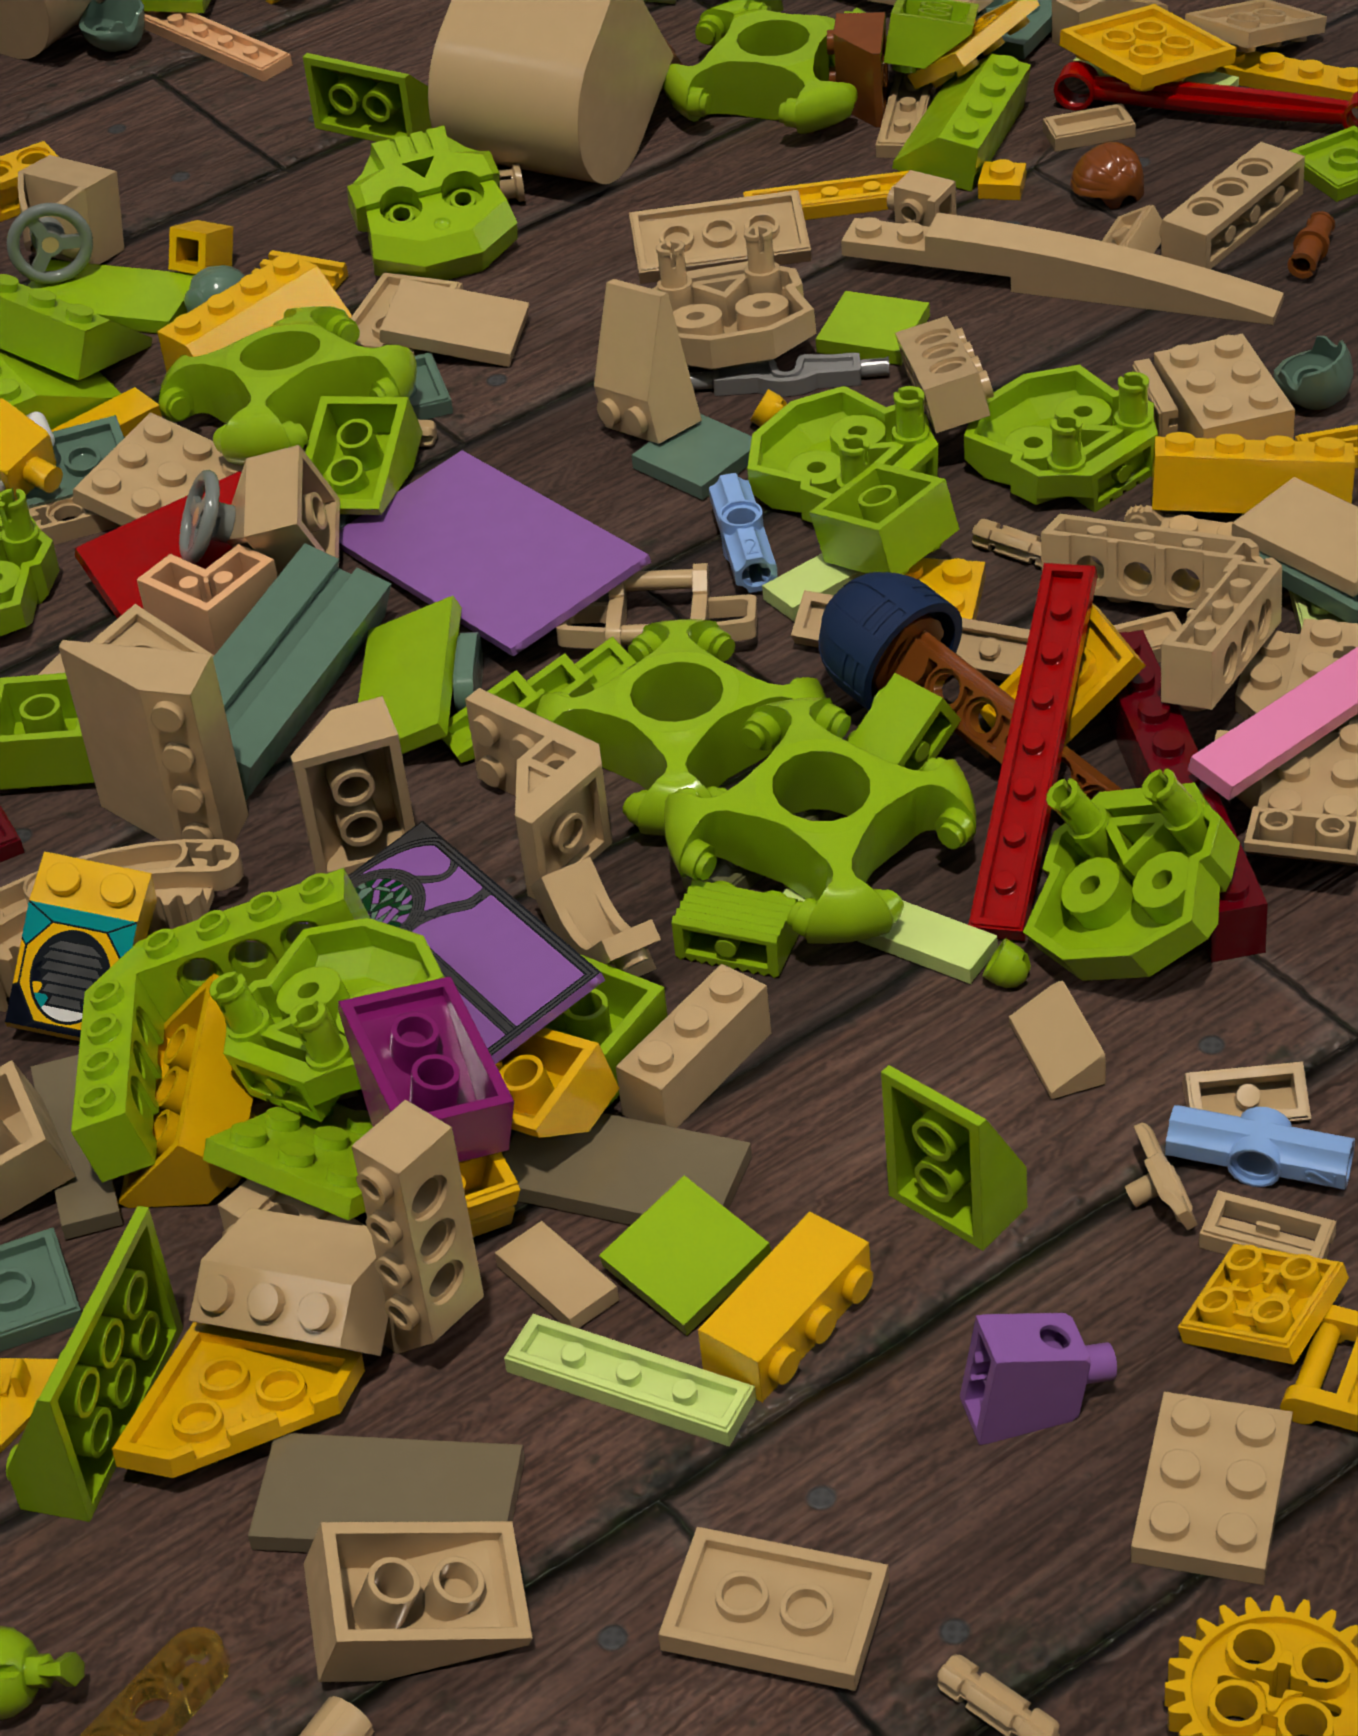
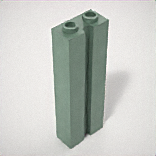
[213,543,391,800]

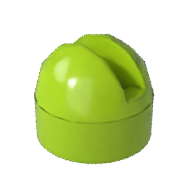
[982,938,1031,988]

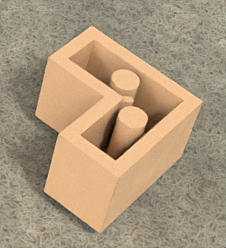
[136,544,278,655]

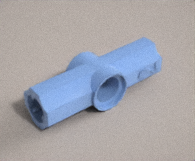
[709,473,777,593]
[1165,1105,1355,1190]

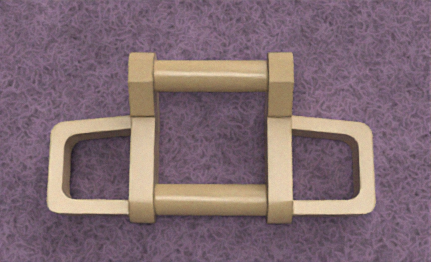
[556,563,758,649]

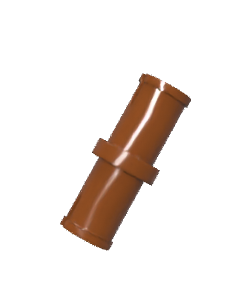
[1287,211,1335,279]

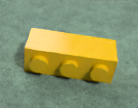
[698,1211,873,1403]

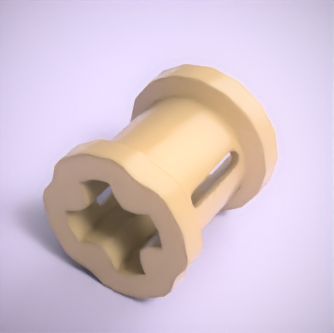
[499,164,525,202]

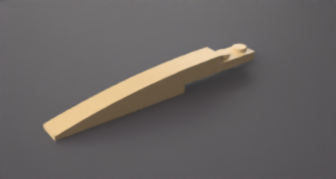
[841,213,1284,325]

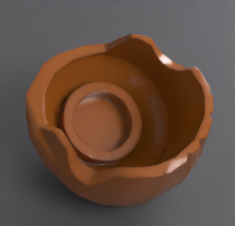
[1070,142,1144,209]

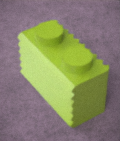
[671,879,799,978]

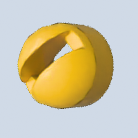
[750,389,787,427]

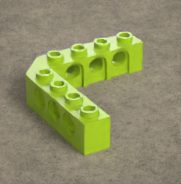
[71,868,370,1183]

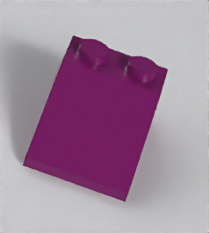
[338,976,514,1162]

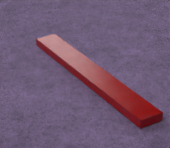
[968,563,1098,941]

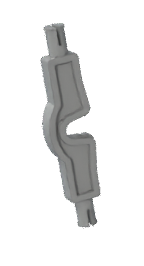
[689,353,890,397]

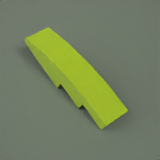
[441,636,637,763]

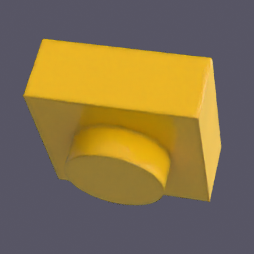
[978,159,1026,200]

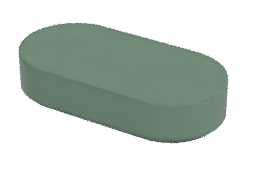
[453,632,483,712]

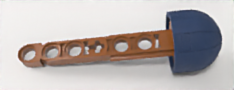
[819,572,1123,800]

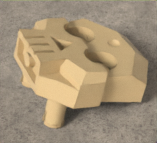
[652,225,816,371]

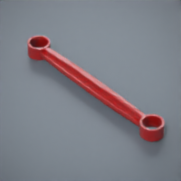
[1054,61,1358,129]

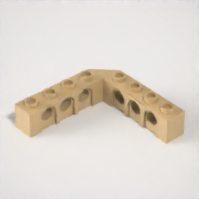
[1041,514,1282,711]
[218,1100,484,1354]

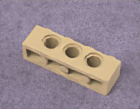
[1159,142,1305,269]
[895,316,994,433]

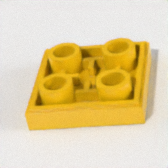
[1178,1244,1349,1365]

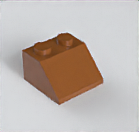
[827,12,889,127]

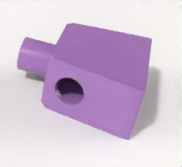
[960,1313,1117,1445]

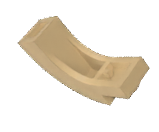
[530,857,661,977]

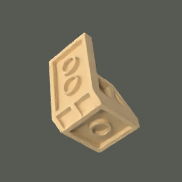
[465,688,612,900]

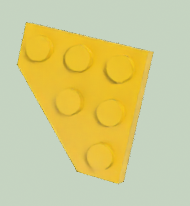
[112,1322,365,1478]

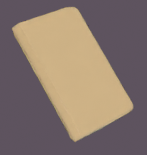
[1102,205,1162,254]
[1009,980,1106,1099]
[1182,1062,1311,1123]

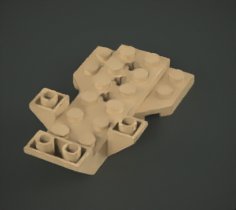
[1214,619,1358,867]

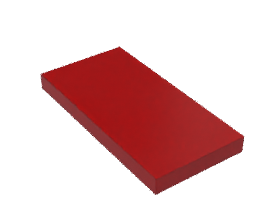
[75,471,242,619]

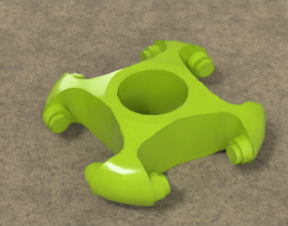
[662,0,866,134]
[158,306,417,465]
[535,619,826,836]
[664,698,976,944]

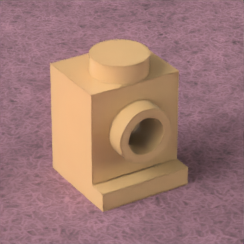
[887,170,957,227]

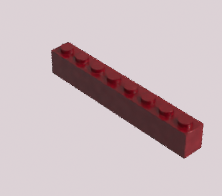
[1103,630,1268,963]

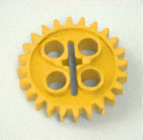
[1164,1595,1358,1736]

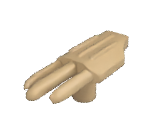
[1125,1123,1198,1231]

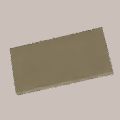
[503,1113,752,1225]
[248,1433,525,1553]

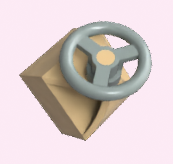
[7,155,125,284]
[179,445,340,576]

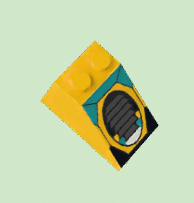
[5,851,157,1041]

